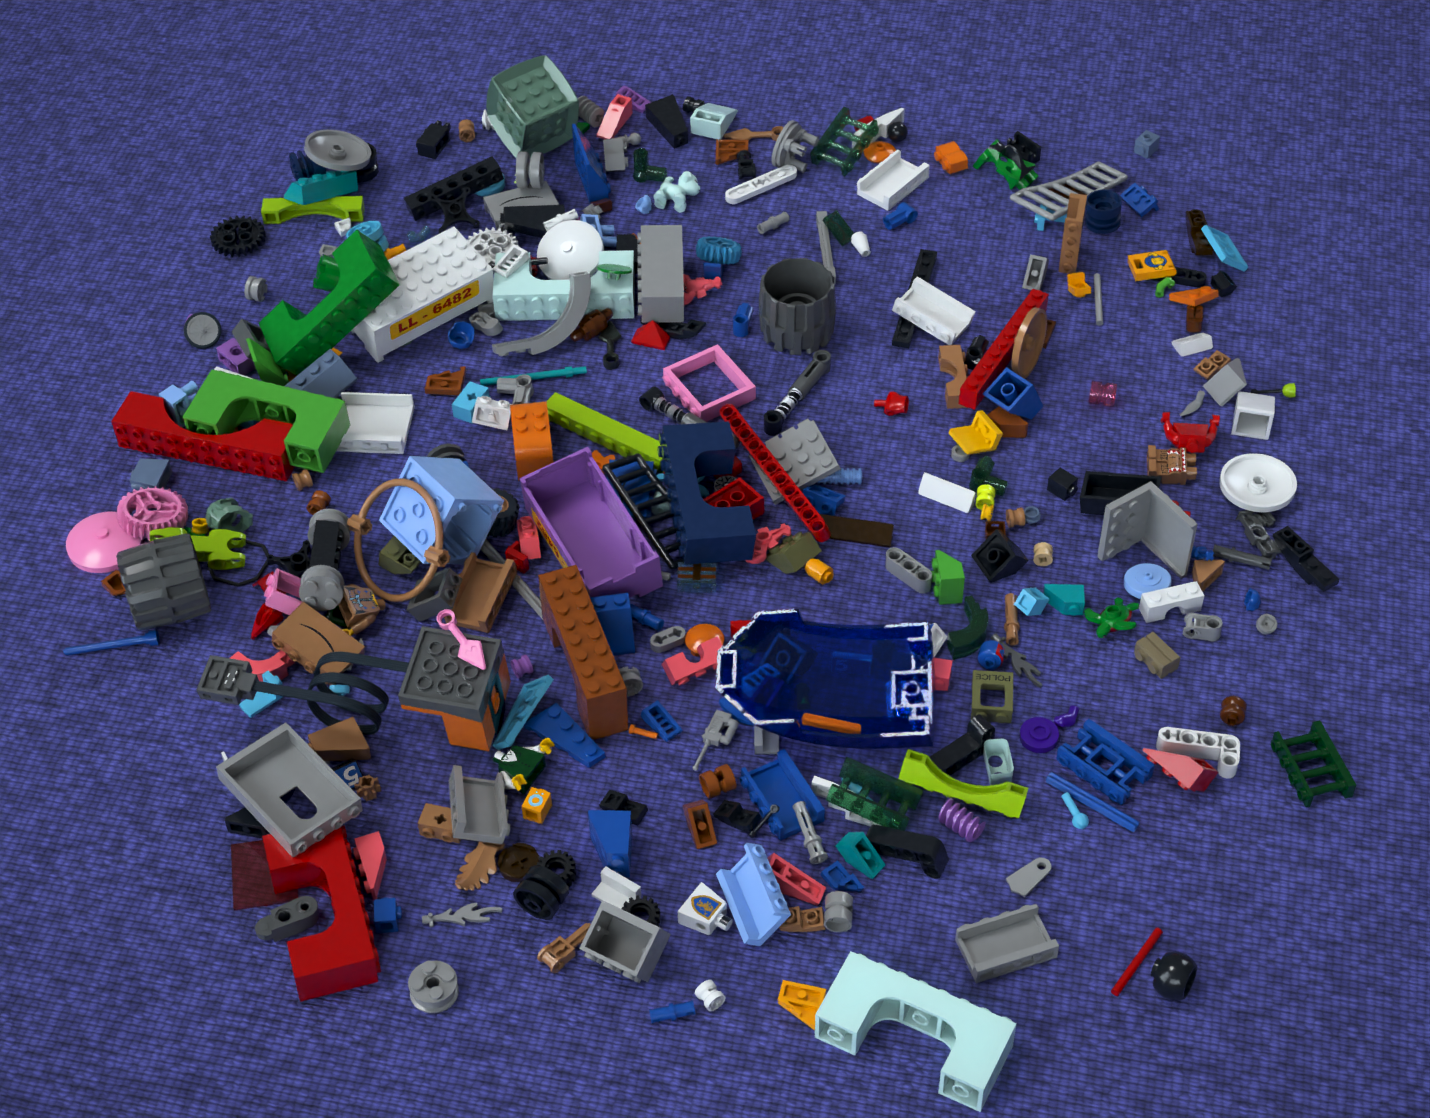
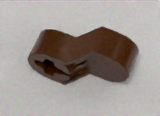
[1186,305,1203,332]

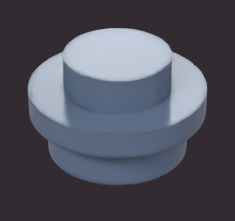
[1024,506,1041,524]

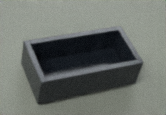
[1080,471,1162,515]

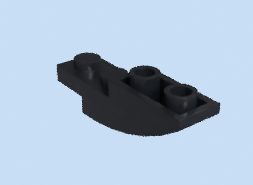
[1273,526,1339,592]

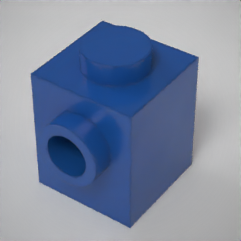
[374,897,402,933]

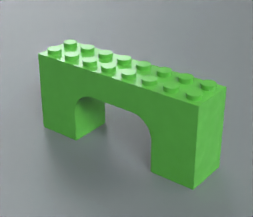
[183,369,351,473]

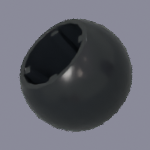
[1151,951,1197,1001]

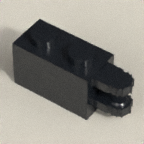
[416,120,451,159]

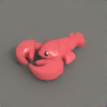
[683,274,722,306]
[745,523,792,564]

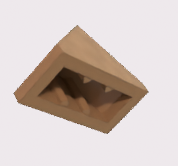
[1192,559,1225,592]

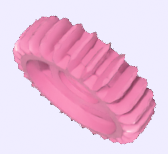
[117,486,188,541]

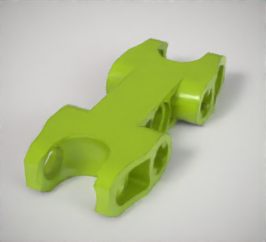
[150,527,246,570]

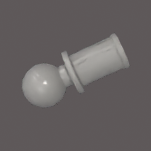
[610,133,641,147]

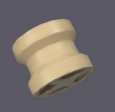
[1033,542,1053,566]

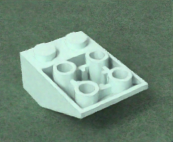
[690,103,738,139]

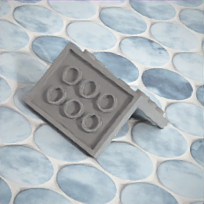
[1097,481,1198,579]

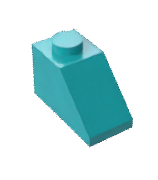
[1043,584,1085,616]
[835,832,886,879]

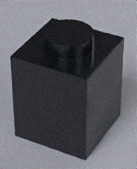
[1047,467,1078,501]

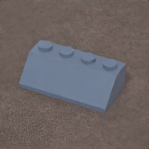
[285,349,358,398]

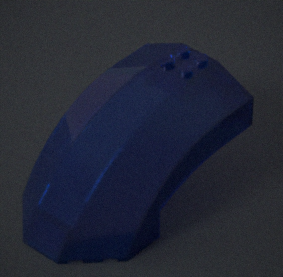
[716,609,935,749]

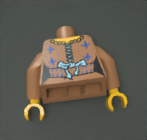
[338,584,385,637]

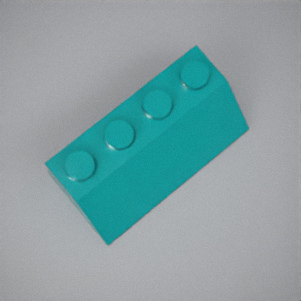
[284,171,358,205]

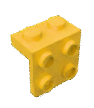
[948,410,1003,455]

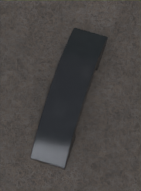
[640,319,706,339]

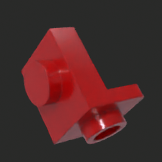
[505,540,529,574]

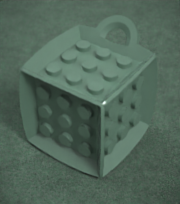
[486,55,579,158]

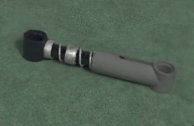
[764,350,831,436]
[639,386,739,448]

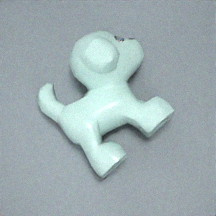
[653,171,700,213]

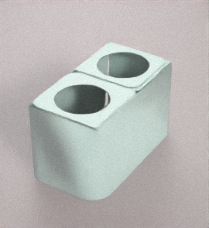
[983,738,1014,785]

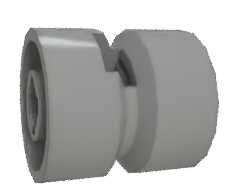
[824,891,853,932]

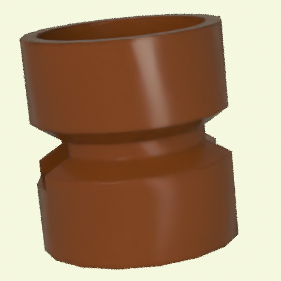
[699,764,737,799]

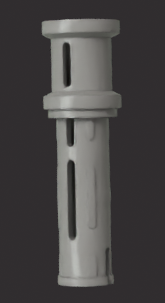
[792,801,828,864]

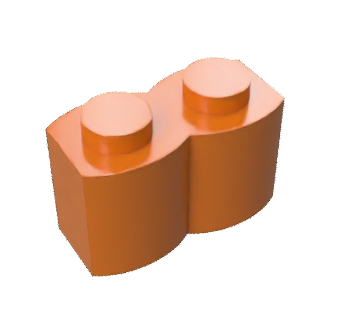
[934,141,968,174]

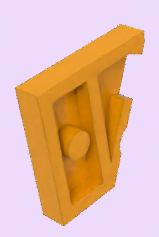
[778,980,826,1030]

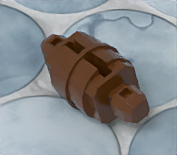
[570,308,613,342]

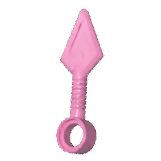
[437,609,486,670]

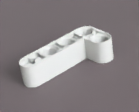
[1156,727,1240,779]

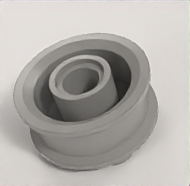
[408,961,459,1013]

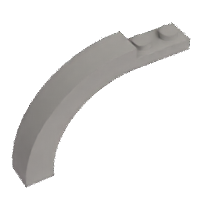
[492,271,591,356]

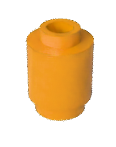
[805,558,834,585]

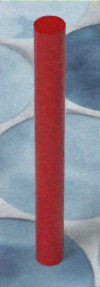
[1111,928,1163,996]

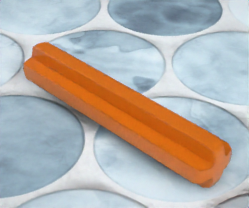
[802,713,861,736]

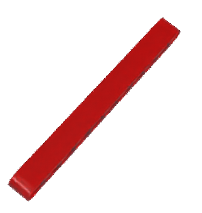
[720,404,831,542]

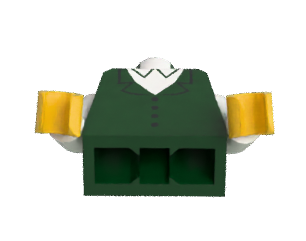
[493,738,555,794]

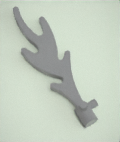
[422,903,502,928]

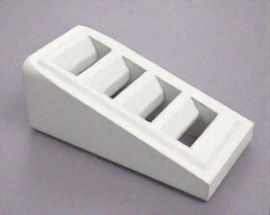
[493,244,529,278]

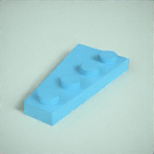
[492,675,554,750]

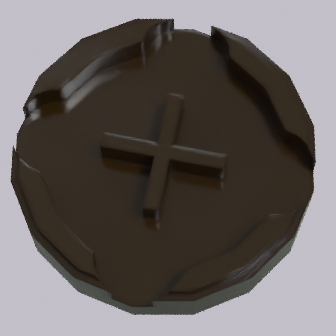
[498,843,540,882]

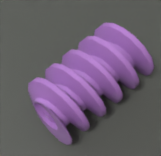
[939,798,986,842]

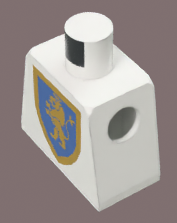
[678,882,733,935]

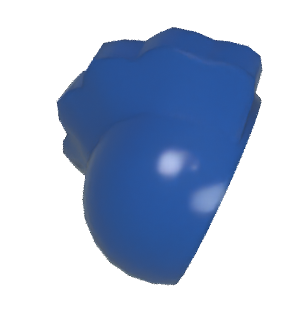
[1244,588,1261,611]

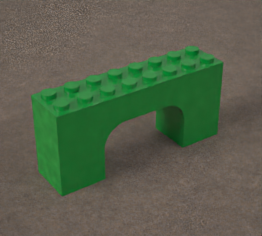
[259,230,400,376]

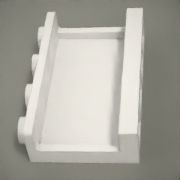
[857,150,930,211]
[892,277,976,345]

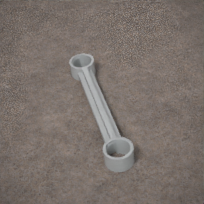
[816,211,836,284]

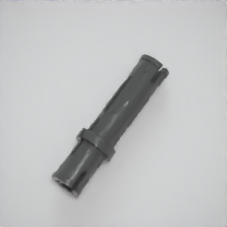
[1213,544,1272,570]

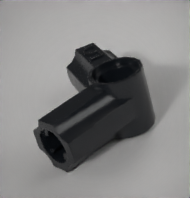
[964,335,989,370]

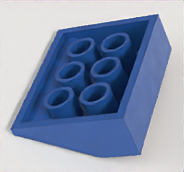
[572,124,611,204]

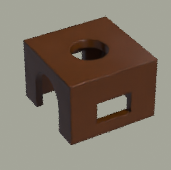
[985,521,1006,540]

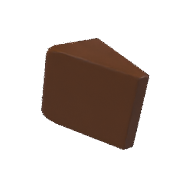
[591,198,612,213]

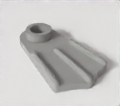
[1006,857,1051,897]

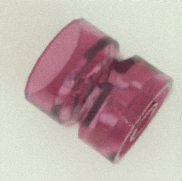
[1089,380,1117,407]

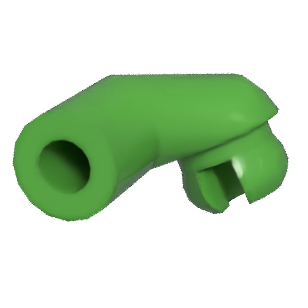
[1155,277,1175,298]

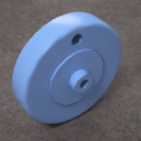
[1124,563,1172,599]

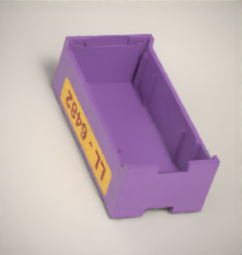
[520,447,663,598]

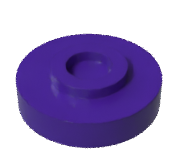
[1019,717,1059,753]

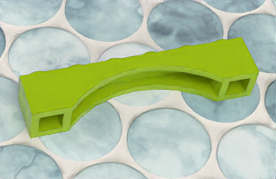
[261,196,365,224]
[898,749,1028,819]

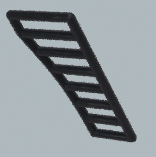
[602,453,684,570]

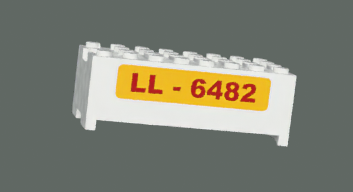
[351,227,494,363]

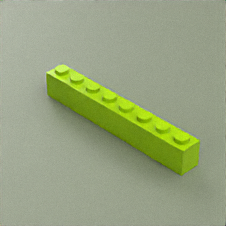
[547,392,664,473]

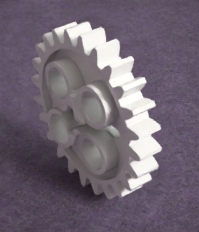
[467,227,518,263]

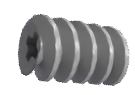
[578,96,604,128]

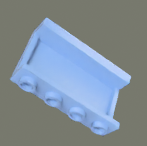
[716,843,791,946]

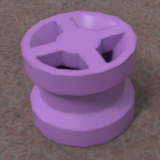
[510,654,533,679]

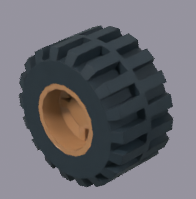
[487,488,520,538]

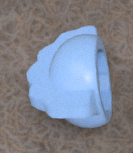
[635,195,652,214]

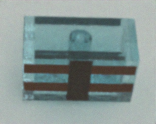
[677,562,717,593]

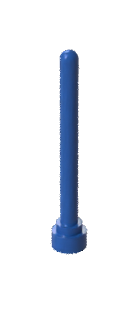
[63,629,160,655]

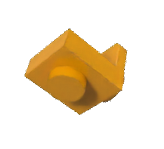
[1067,272,1091,297]

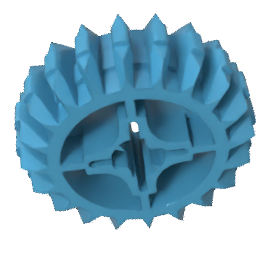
[696,236,742,265]

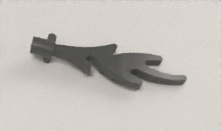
[991,633,1042,688]

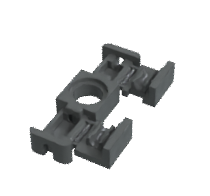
[1236,511,1282,559]

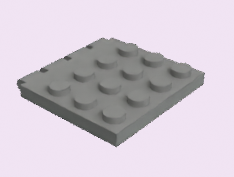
[749,418,841,505]

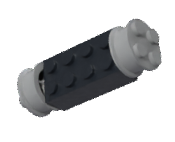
[299,509,351,611]

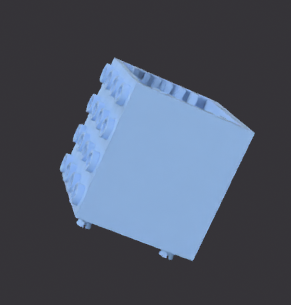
[379,456,504,564]

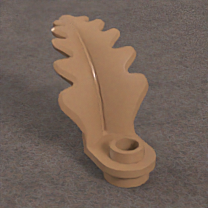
[455,841,505,891]

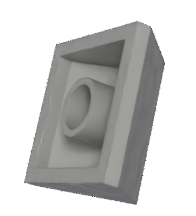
[1203,358,1247,406]

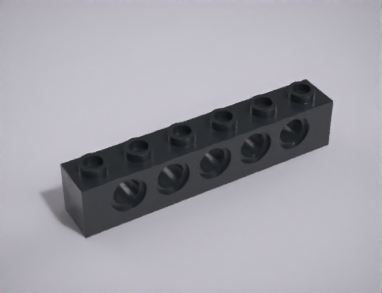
[404,156,504,221]

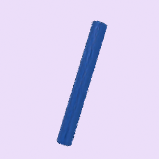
[1046,772,1140,832]

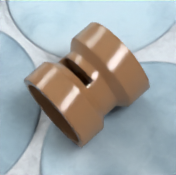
[458,119,475,142]

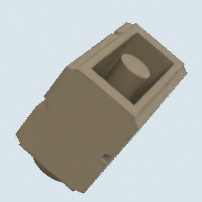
[1134,632,1181,679]

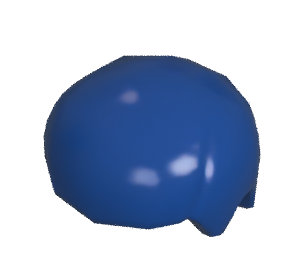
[448,321,475,349]

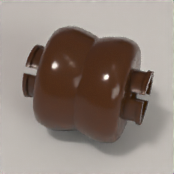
[1220,695,1247,726]

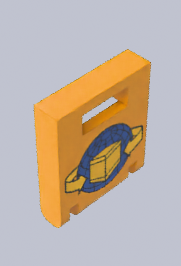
[1127,250,1177,281]

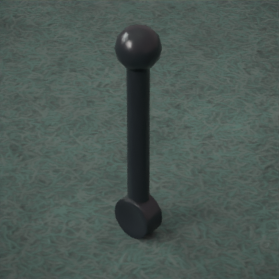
[749,804,779,838]

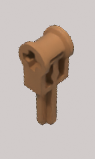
[537,923,591,973]

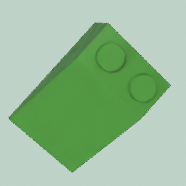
[246,338,289,386]

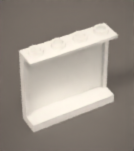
[337,392,415,454]

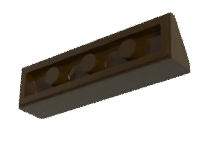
[820,514,894,547]

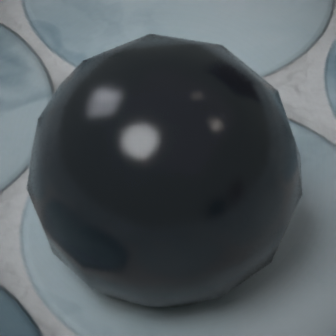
[887,122,908,142]

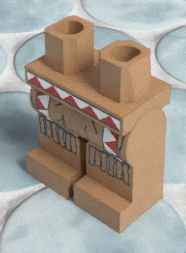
[1147,445,1197,485]

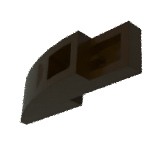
[1185,209,1213,255]

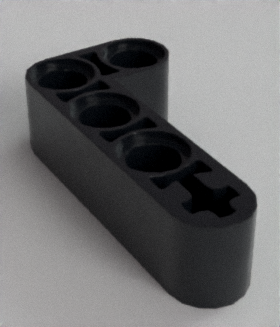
[930,714,995,776]
[866,824,949,879]

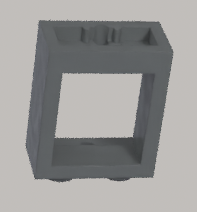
[231,319,271,360]
[407,567,462,622]

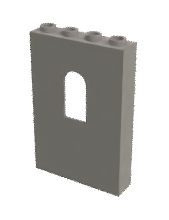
[216,722,363,857]

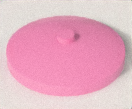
[66,512,144,573]

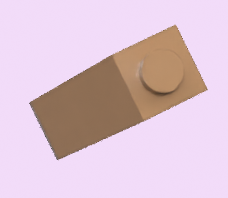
[308,717,371,761]

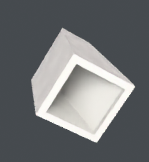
[1231,391,1275,440]

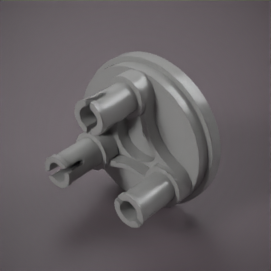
[772,120,819,173]

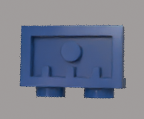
[1120,183,1159,217]
[803,484,846,516]

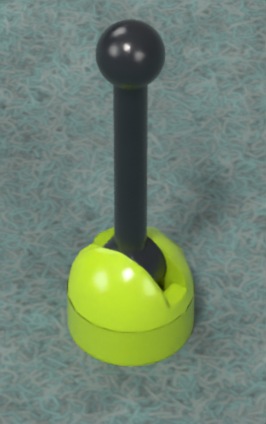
[1250,383,1296,398]

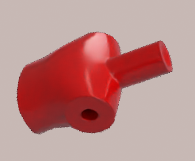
[874,391,909,416]

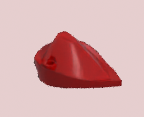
[251,603,284,640]

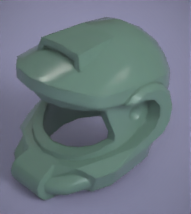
[206,498,253,533]

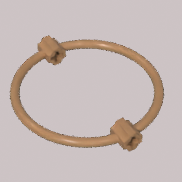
[347,478,451,602]

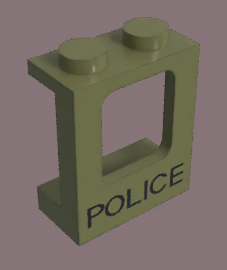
[971,670,1013,723]

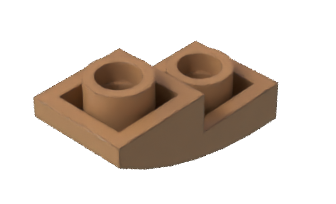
[1193,350,1231,380]
[779,906,826,932]

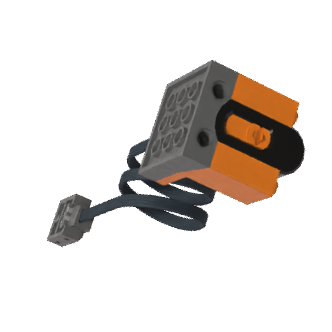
[196,626,511,751]

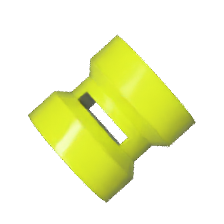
[976,485,996,510]

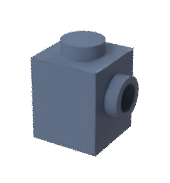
[1134,130,1160,159]

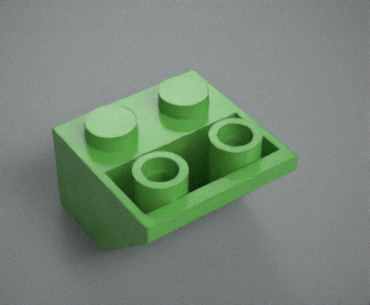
[931,550,965,605]

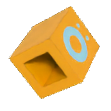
[521,787,552,824]

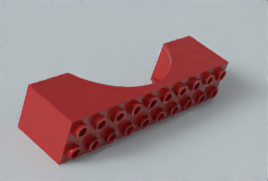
[111,391,295,481]

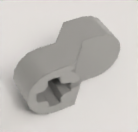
[469,312,503,336]

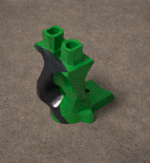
[973,139,1038,190]

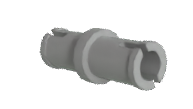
[757,212,789,234]

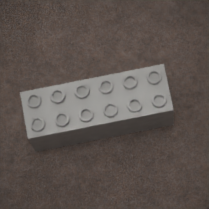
[637,225,684,323]

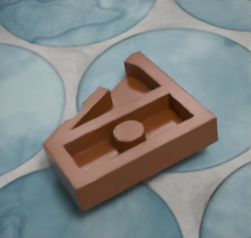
[715,139,749,165]
[425,366,466,396]

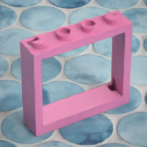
[662,344,756,422]

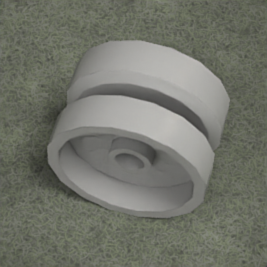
[516,151,545,189]

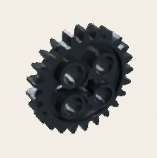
[210,215,266,257]

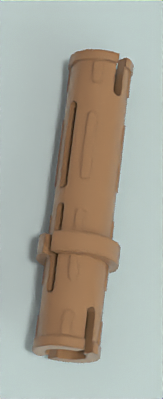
[1004,593,1020,646]

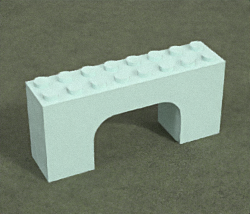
[493,250,635,321]
[815,951,1017,1112]

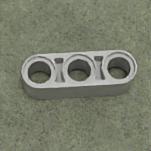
[885,547,932,593]

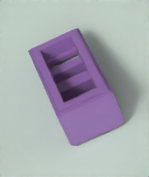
[616,86,651,113]

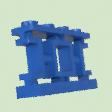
[1056,719,1155,805]

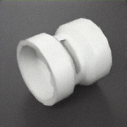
[695,980,726,1011]

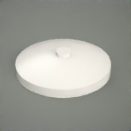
[537,220,604,280]
[1220,454,1297,512]

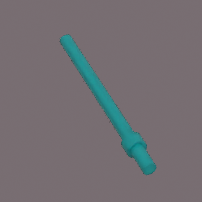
[480,366,587,386]

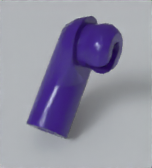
[1054,706,1079,727]

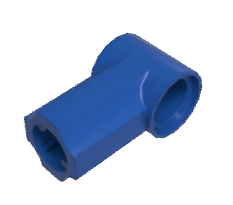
[883,202,918,230]
[733,303,753,337]

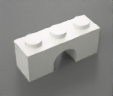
[1139,581,1204,623]

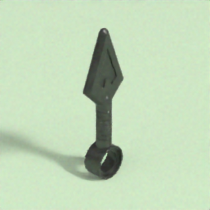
[598,320,622,370]

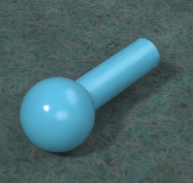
[1061,792,1089,829]

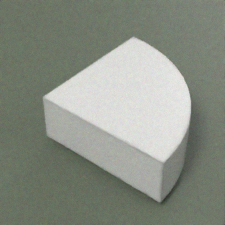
[334,218,352,237]

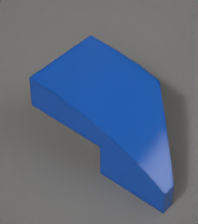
[820,860,864,891]

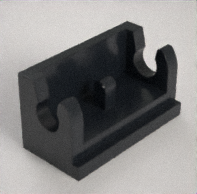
[1007,131,1041,164]

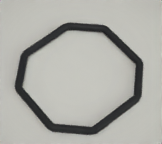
[207,538,269,587]

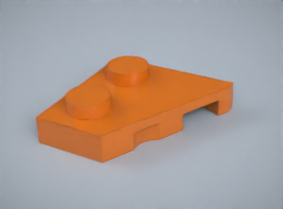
[1169,286,1218,307]

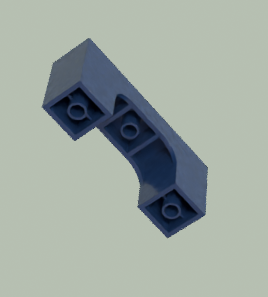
[658,421,756,565]

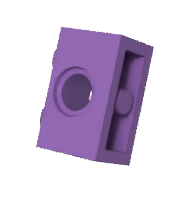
[216,338,256,375]

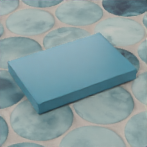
[1201,225,1248,272]

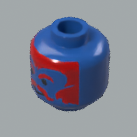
[978,640,1005,670]

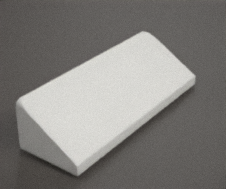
[918,472,975,513]

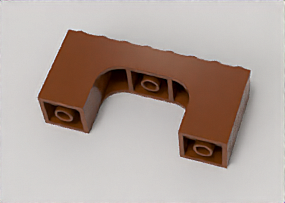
[538,565,628,740]

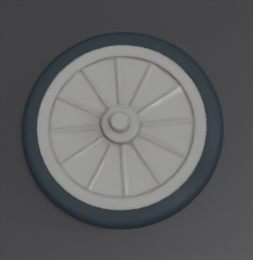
[184,312,221,349]

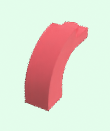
[230,650,295,682]

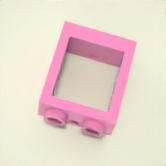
[264,568,302,615]

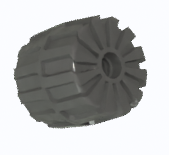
[759,258,836,355]
[116,534,211,630]

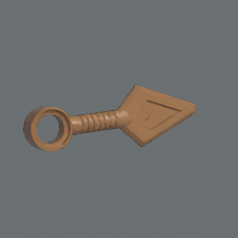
[723,126,784,141]

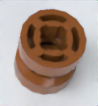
[306,490,331,515]

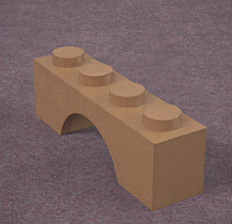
[938,345,968,409]

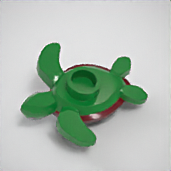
[1084,597,1139,638]

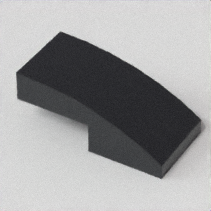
[599,790,648,826]
[713,800,762,833]

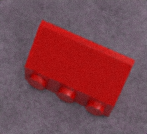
[703,477,764,520]

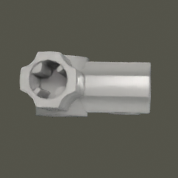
[497,374,534,405]

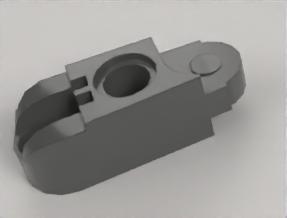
[255,896,319,942]

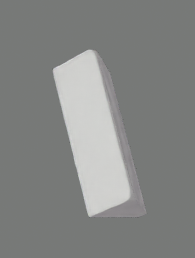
[1172,332,1213,357]

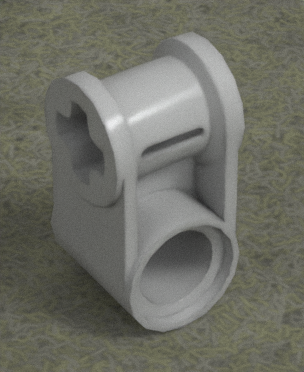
[1183,613,1223,641]

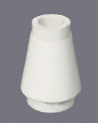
[851,231,871,257]

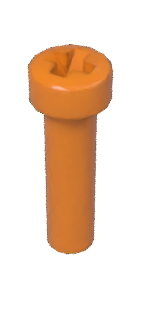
[629,724,658,739]

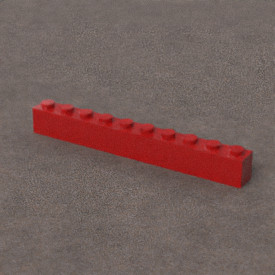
[958,289,1049,410]

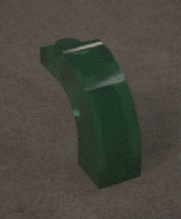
[947,595,989,660]

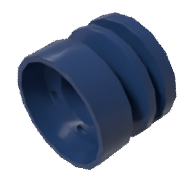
[289,150,326,181]
[1085,189,1122,234]

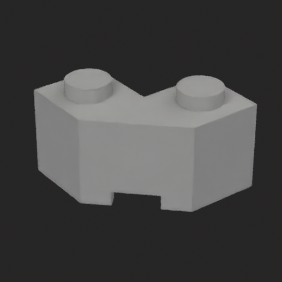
[603,138,628,172]

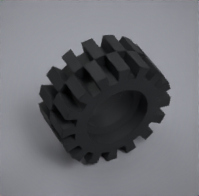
[537,850,576,887]
[621,895,660,927]

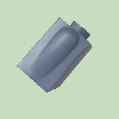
[129,458,172,491]

